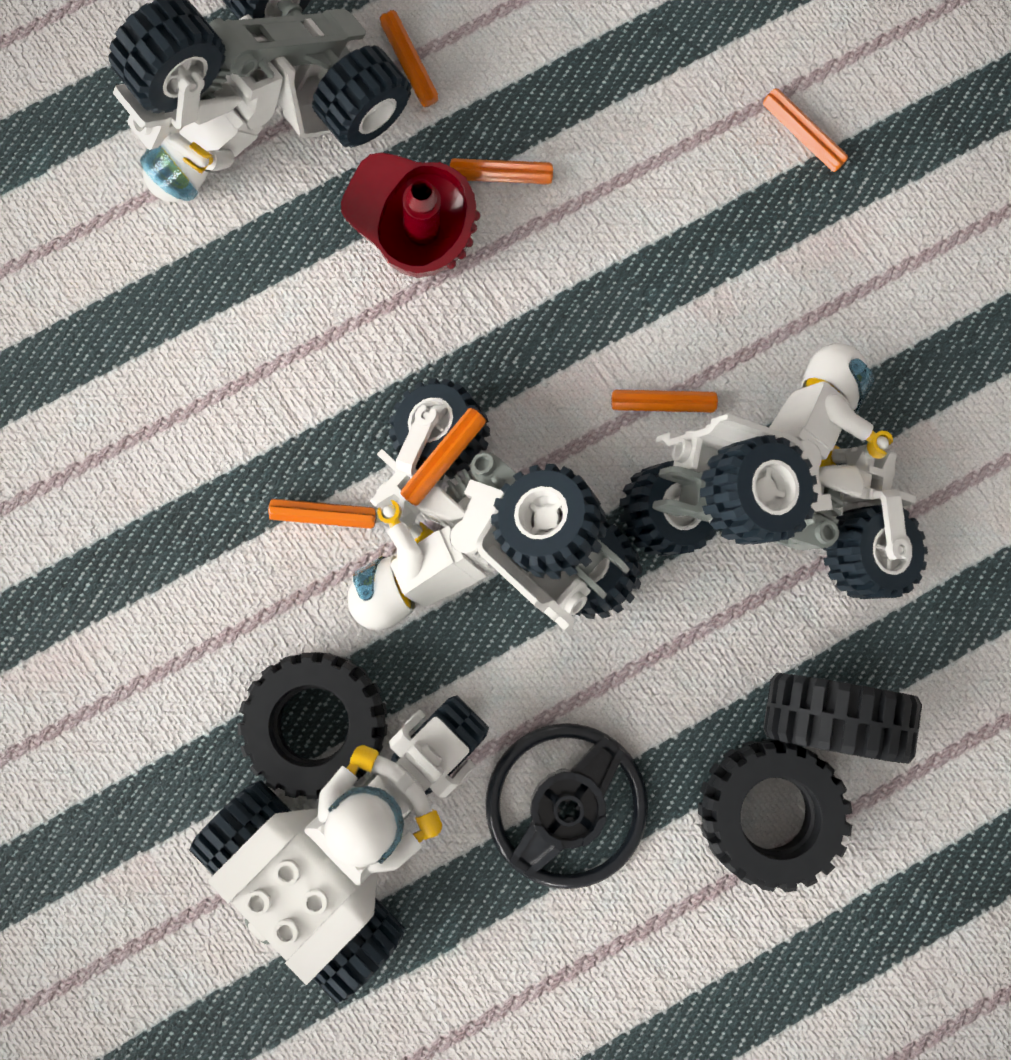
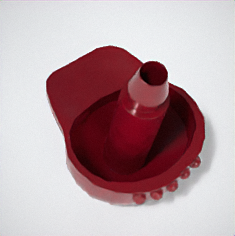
[341,152,481,278]

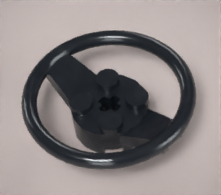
[485,723,648,889]

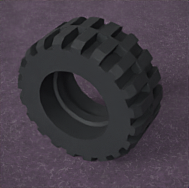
[237,652,388,800]
[763,672,922,764]
[698,739,853,892]

